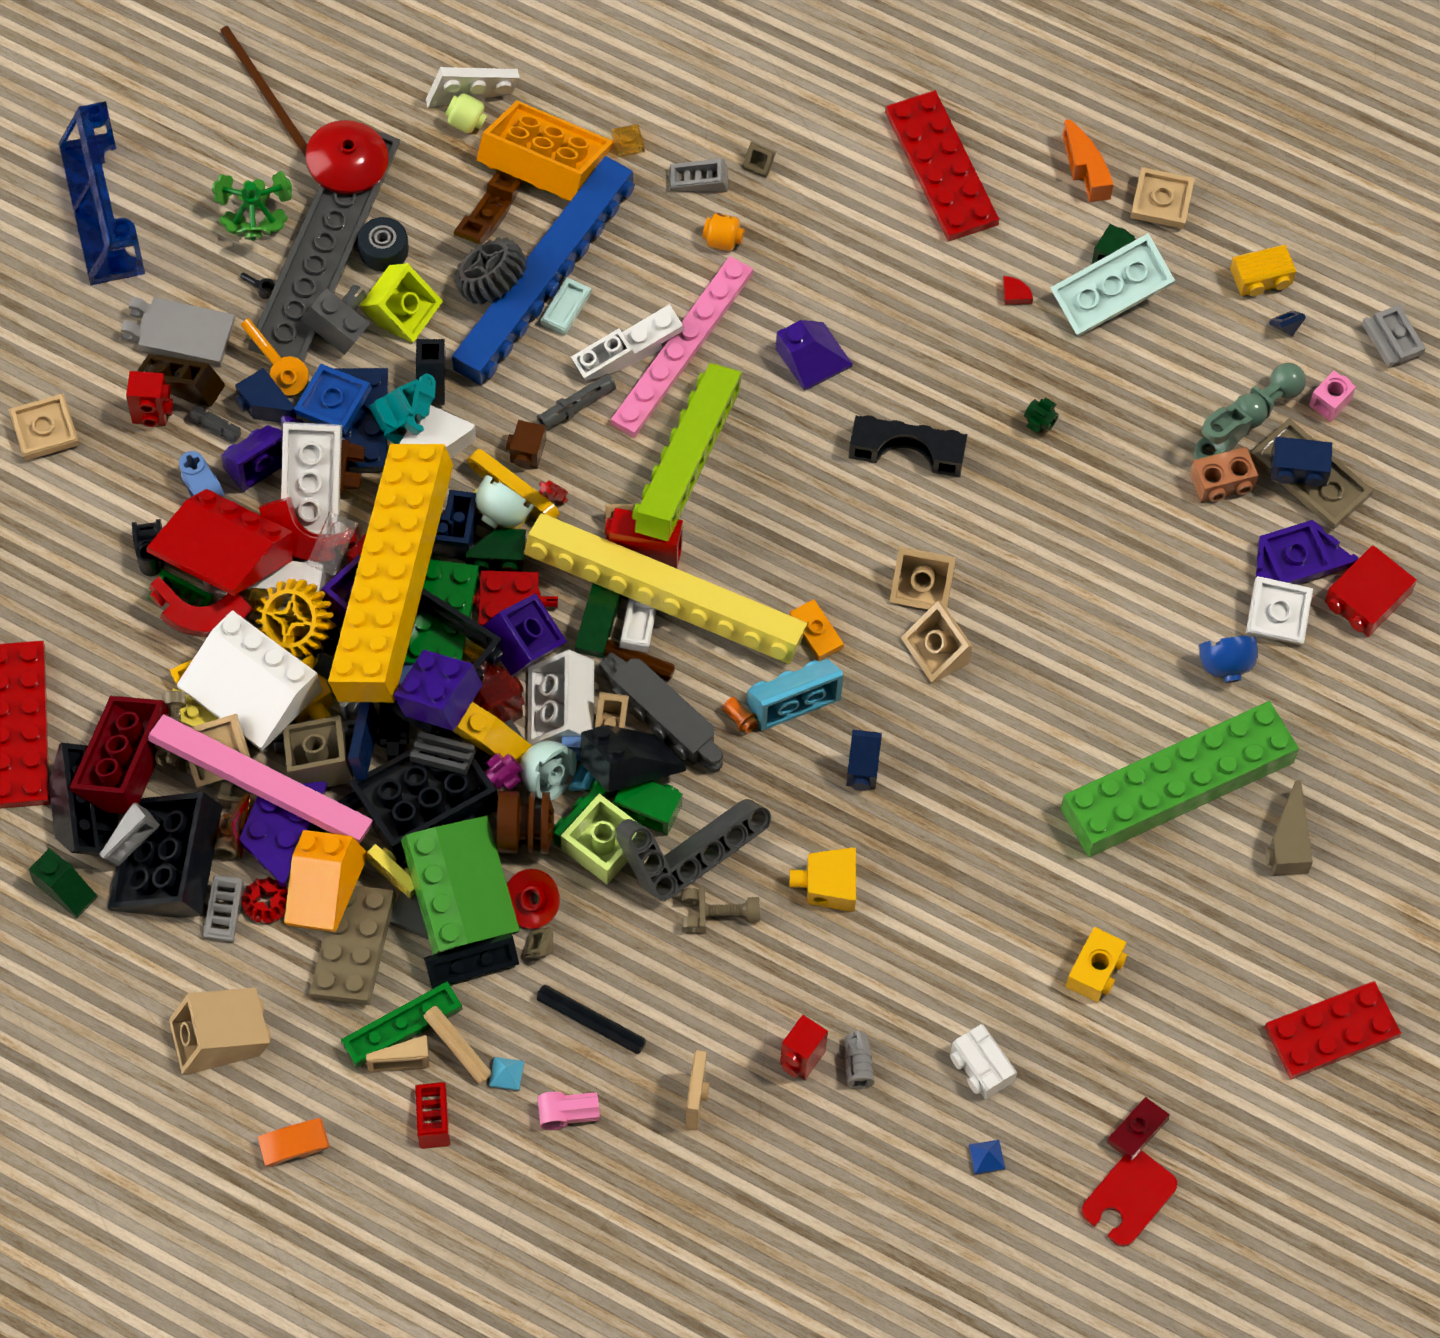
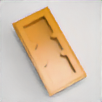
[789,599,844,661]

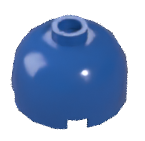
[1198,636,1258,683]

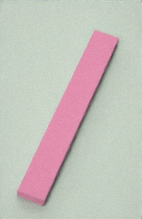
[148,714,373,844]

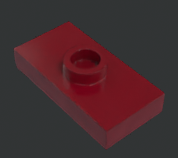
[1107,1097,1170,1161]

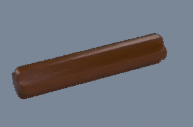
[604,639,675,680]

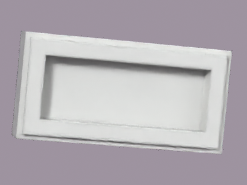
[619,598,657,653]

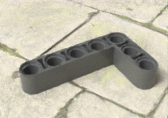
[615,799,771,900]

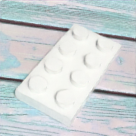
[281,422,342,534]

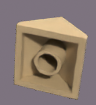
[889,546,956,610]
[901,601,972,683]

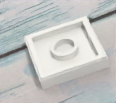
[1246,576,1313,646]

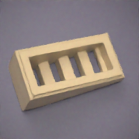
[366,1035,429,1072]

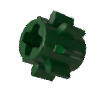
[1024,397,1059,434]

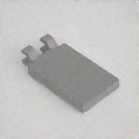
[121,297,235,367]

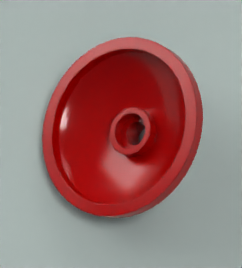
[306,120,388,194]

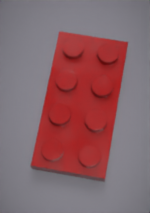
[1265,981,1401,1080]

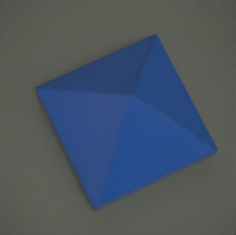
[969,1140,1005,1175]

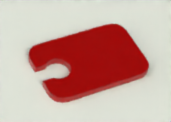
[1081,1150,1177,1247]

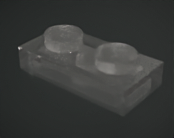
[307,511,358,576]

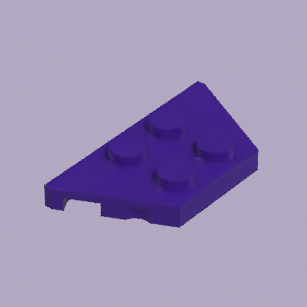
[1255,520,1359,585]
[239,781,327,887]

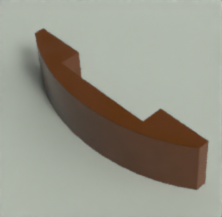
[454,170,523,244]

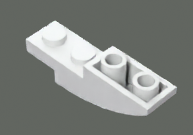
[571,304,685,380]

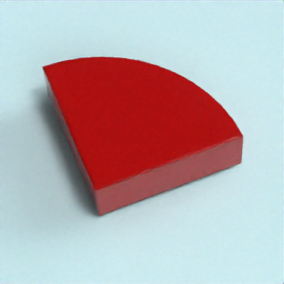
[1002,276,1033,305]

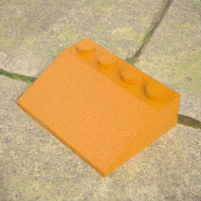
[476,100,614,201]

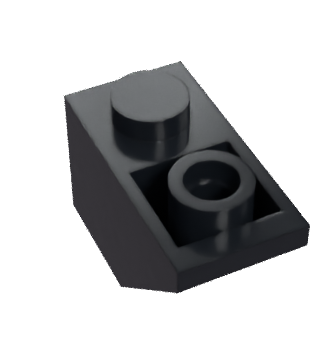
[416,339,446,405]

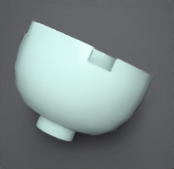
[475,475,534,529]
[519,741,577,801]

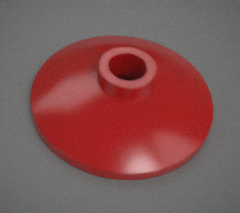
[507,869,560,929]

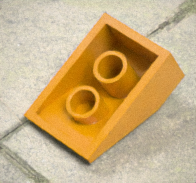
[284,830,367,933]

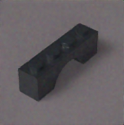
[848,415,968,477]

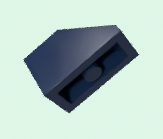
[235,368,297,423]
[846,730,882,791]

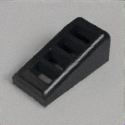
[313,629,340,680]

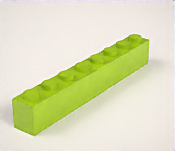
[632,363,742,542]

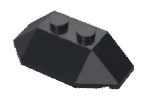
[49,742,118,856]

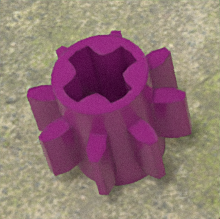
[485,753,522,789]

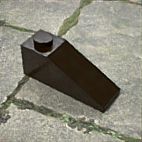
[137,354,225,407]

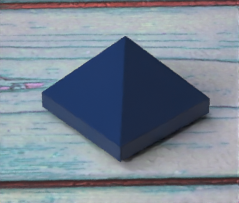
[1269,310,1306,337]

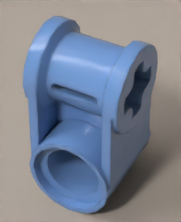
[179,451,225,497]

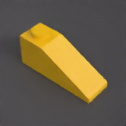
[451,702,532,764]

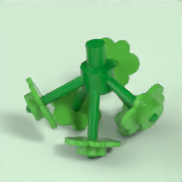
[212,171,292,241]

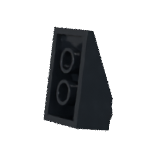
[579,725,686,793]

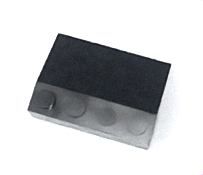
[349,729,498,864]
[108,791,223,918]

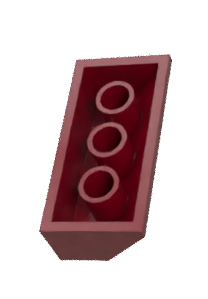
[69,695,169,814]

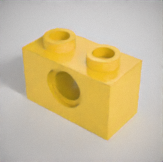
[1066,927,1128,1003]

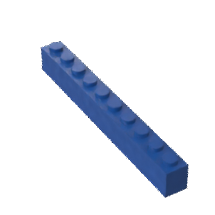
[452,156,635,386]

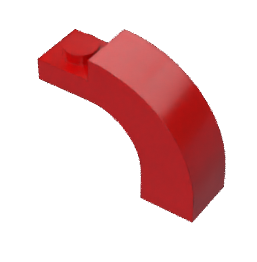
[259,497,361,561]
[149,576,253,637]

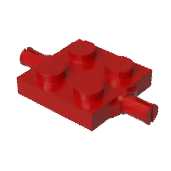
[473,571,558,626]

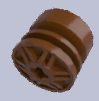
[497,791,554,854]

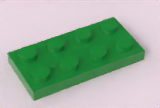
[404,560,479,665]

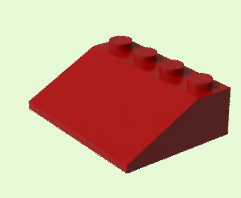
[147,489,293,596]

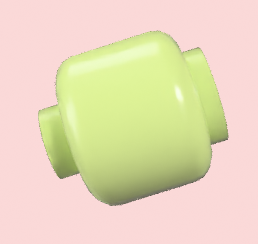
[445,93,487,134]

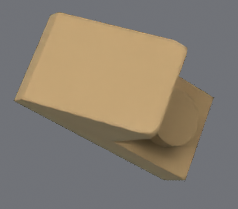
[595,692,629,728]

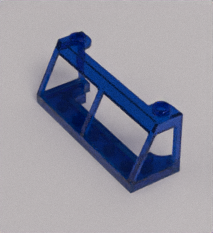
[59,101,145,286]

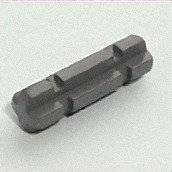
[189,405,241,443]

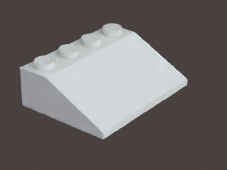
[177,610,323,751]

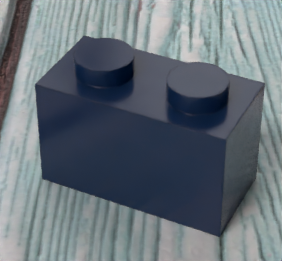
[1270,437,1332,487]

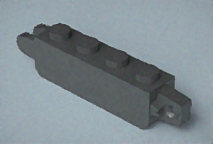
[599,653,723,773]

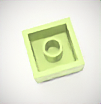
[561,794,637,885]

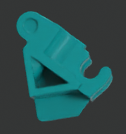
[369,373,436,444]

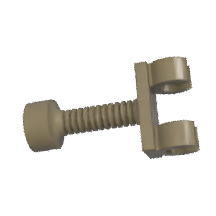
[155,691,191,773]
[214,780,257,859]
[681,888,760,934]

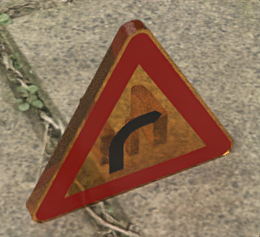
[221,793,250,859]

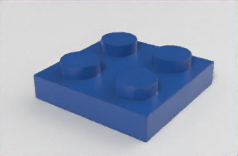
[294,364,372,434]

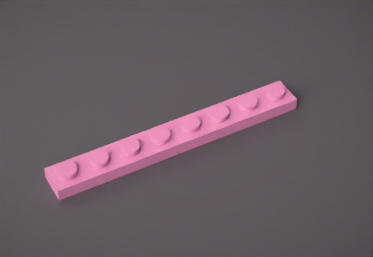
[611,256,753,438]

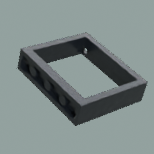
[378,588,503,735]

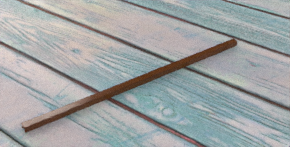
[220,25,307,159]

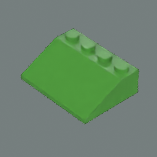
[401,816,520,955]

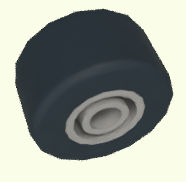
[358,217,409,272]

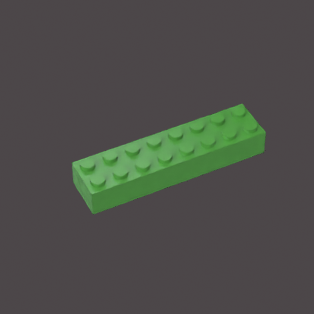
[1061,701,1299,858]

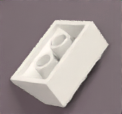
[527,649,594,746]

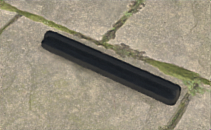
[537,985,646,1054]

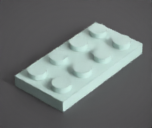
[1050,233,1176,337]

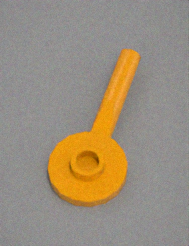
[240,318,309,396]

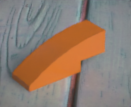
[1062,119,1113,202]

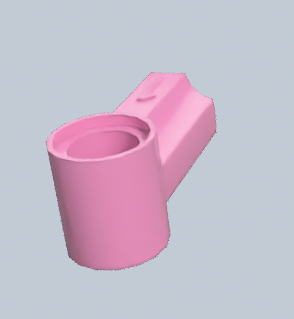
[537,1092,600,1130]

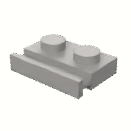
[1362,305,1426,368]

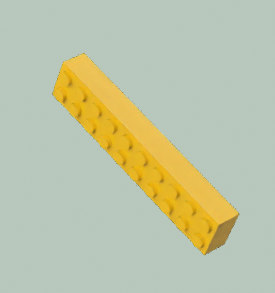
[328,444,453,703]

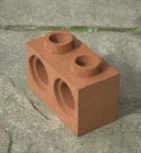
[1190,447,1258,503]

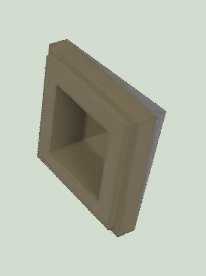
[742,141,777,177]
[523,927,553,959]

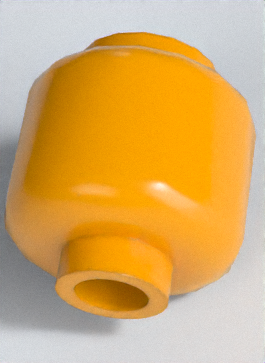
[702,213,745,252]

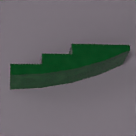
[575,583,622,658]

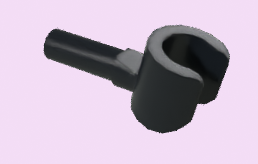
[240,272,275,299]

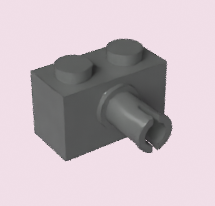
[301,285,370,355]

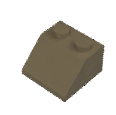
[283,715,352,787]

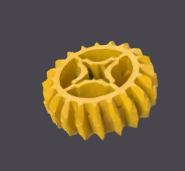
[255,579,334,658]

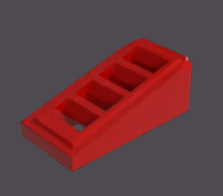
[415,1082,450,1149]

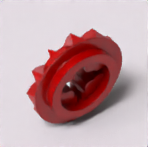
[242,876,288,923]

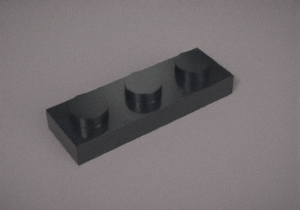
[424,933,519,989]

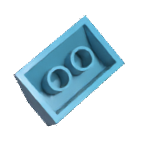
[747,658,843,731]

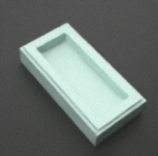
[540,277,591,335]

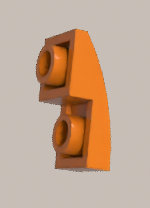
[258,1118,330,1167]

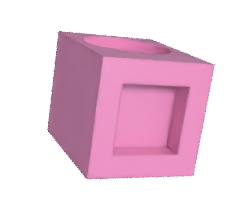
[1309,370,1356,422]

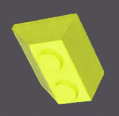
[359,263,443,343]

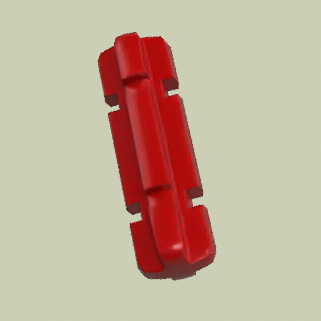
[538,480,569,504]

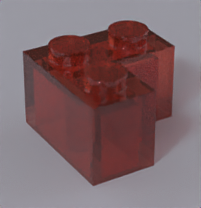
[472,665,525,723]

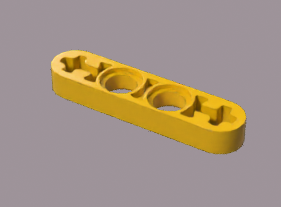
[467,449,560,519]

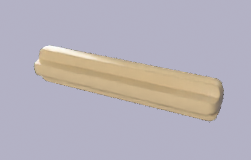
[424,1006,491,1084]

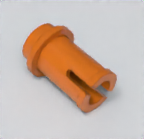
[721,697,758,734]

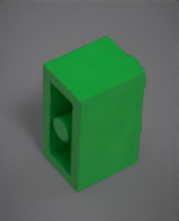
[614,781,683,835]

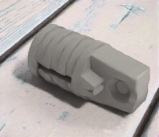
[844,1030,875,1089]

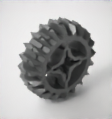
[454,237,527,305]

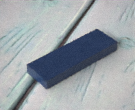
[348,702,379,780]

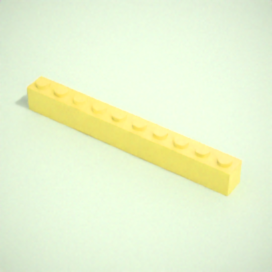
[524,513,807,664]

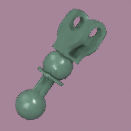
[1193,363,1306,460]

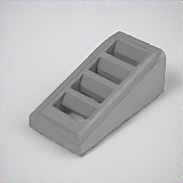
[670,158,728,192]
[100,802,160,867]
[203,875,245,943]

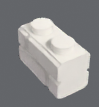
[950,1024,1017,1099]

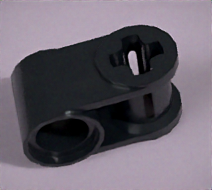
[132,519,165,576]

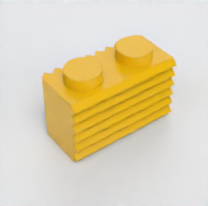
[1230,244,1296,296]

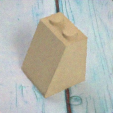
[169,988,271,1075]

